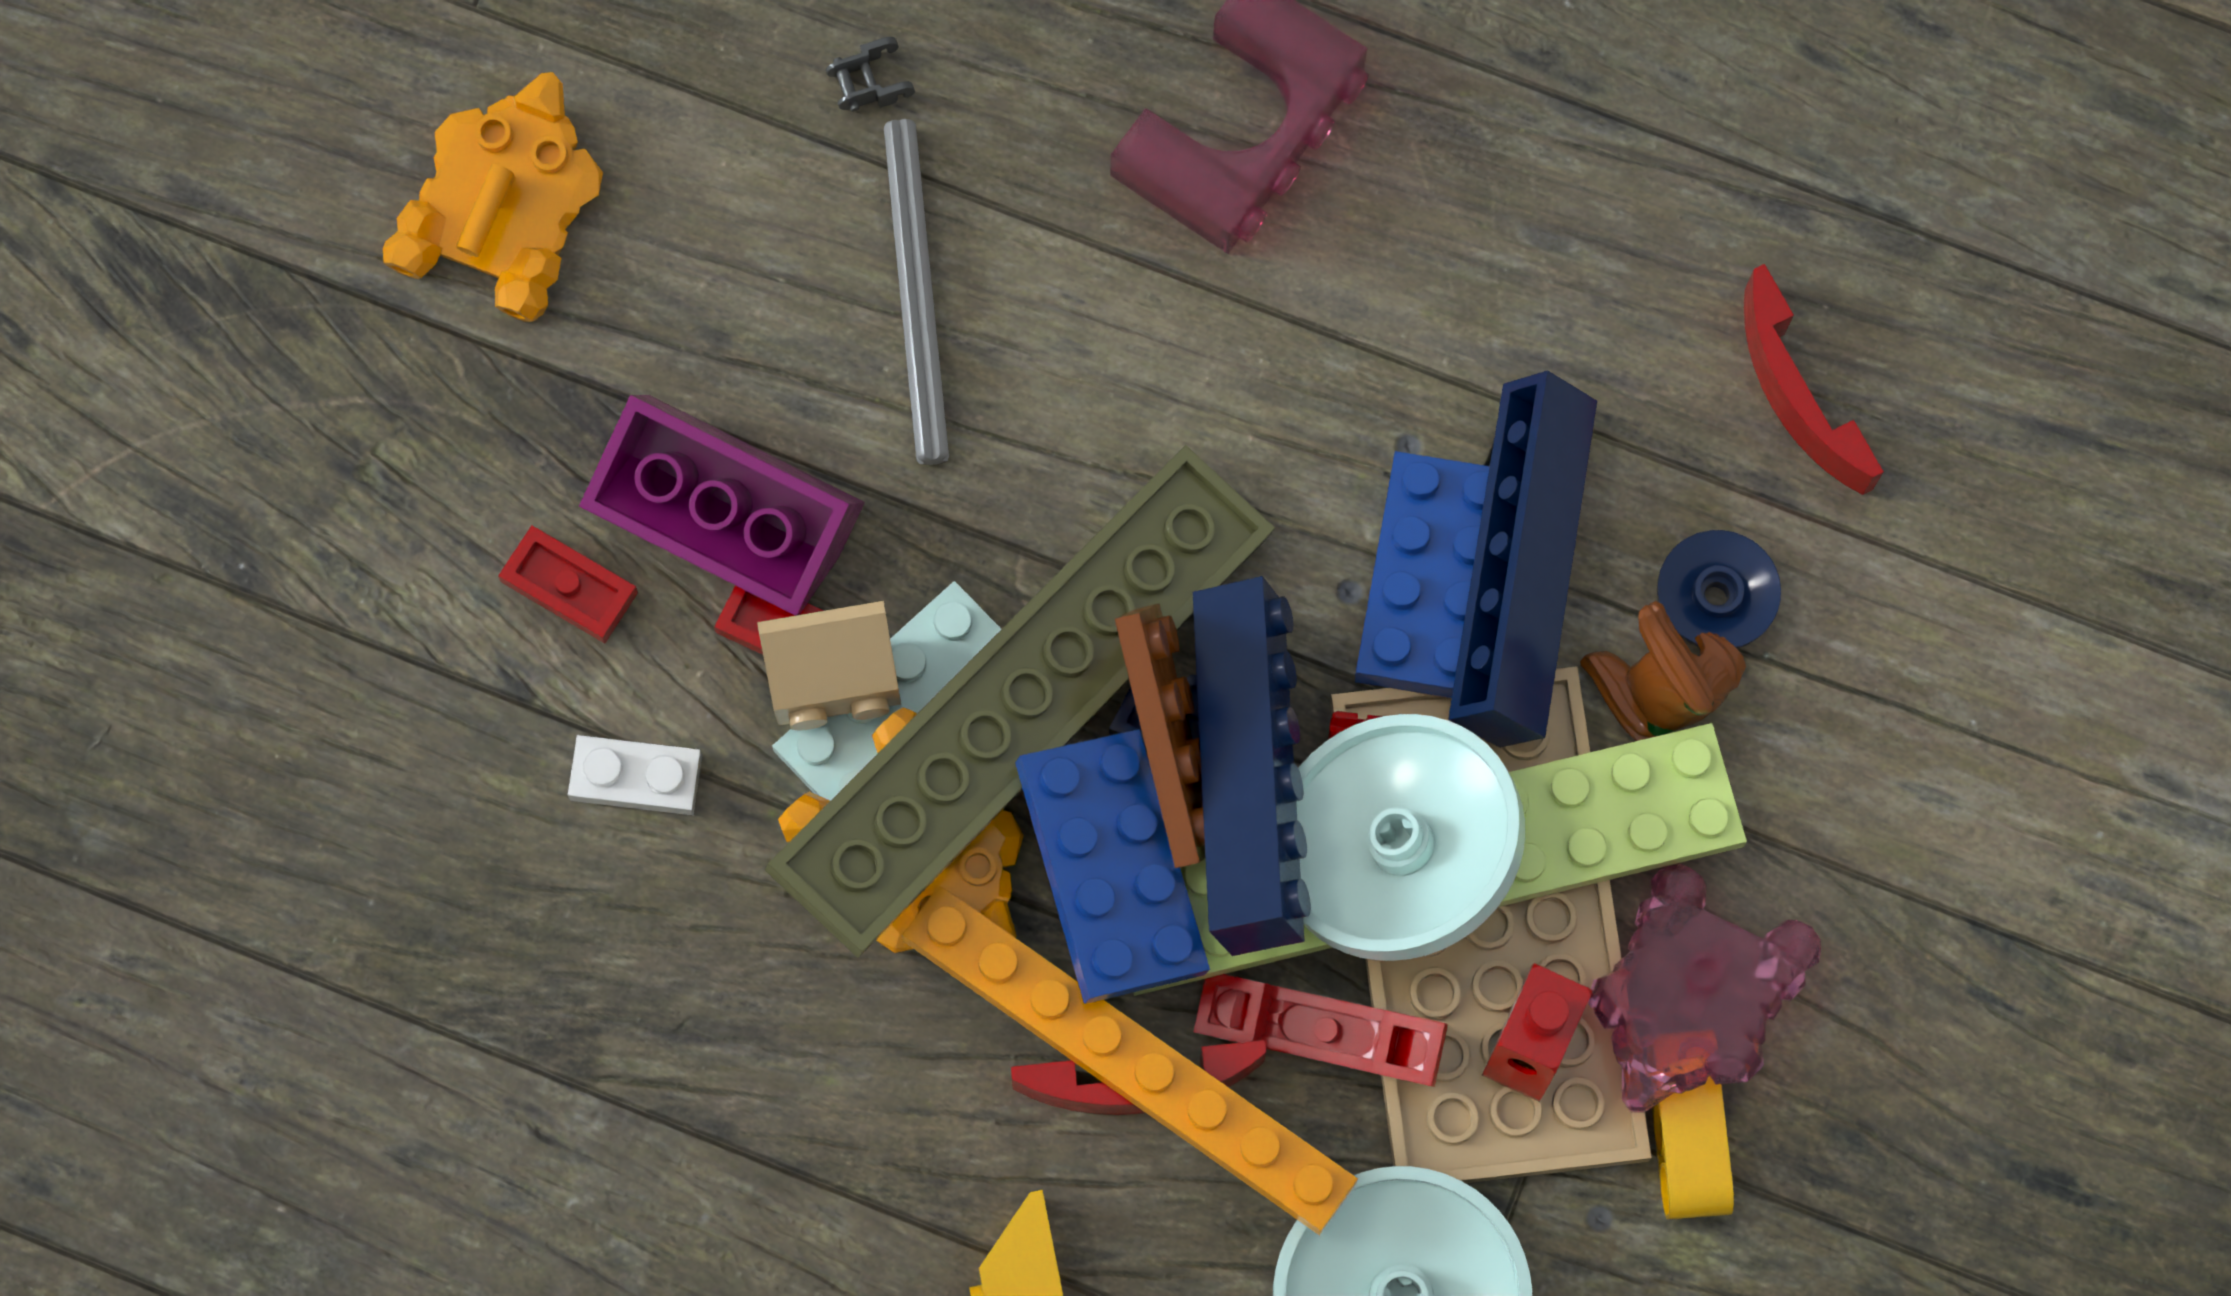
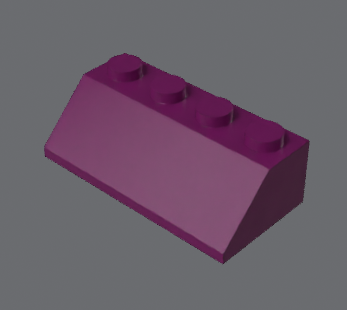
[579,395,865,616]

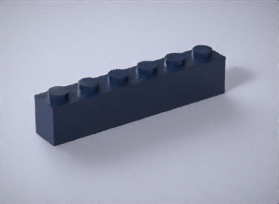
[1448,370,1597,748]
[1193,576,1311,956]

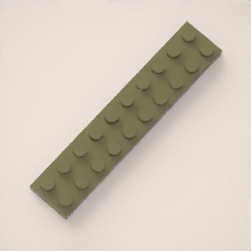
[765,445,1275,958]

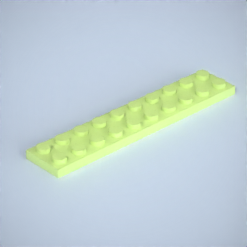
[1133,723,1747,996]

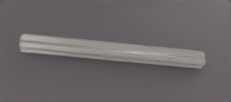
[884,119,949,465]

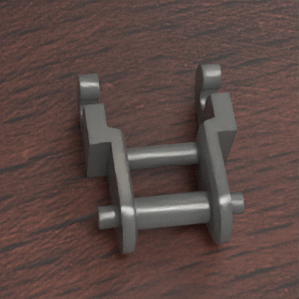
[826,37,915,112]

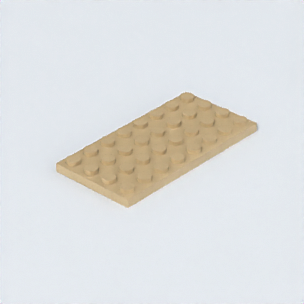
[1330,666,1652,1183]

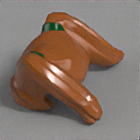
[1580,601,1746,741]

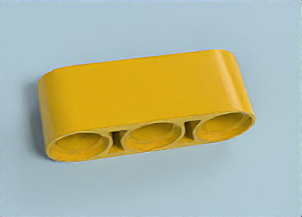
[1646,1032,1734,1220]

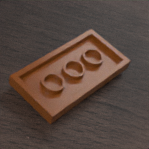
[1115,603,1205,868]

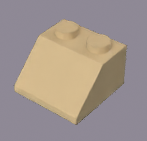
[757,601,901,730]

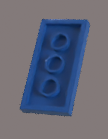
[1355,451,1490,698]
[1015,729,1210,1004]

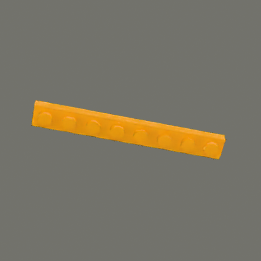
[902,885,1358,1236]

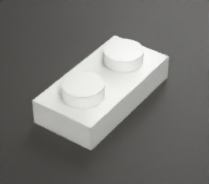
[568,735,702,816]

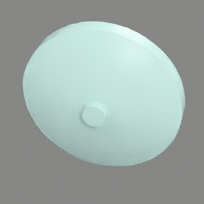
[1296,714,1525,961]
[1273,1166,1532,1296]

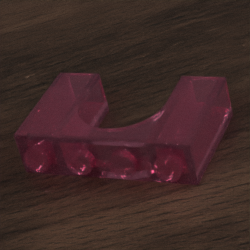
[1110,0,1369,254]

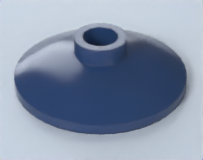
[1657,530,1781,648]

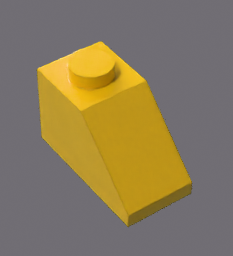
[969,1190,1063,1296]

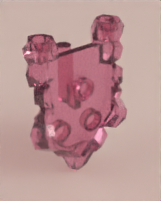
[1588,863,1821,1113]

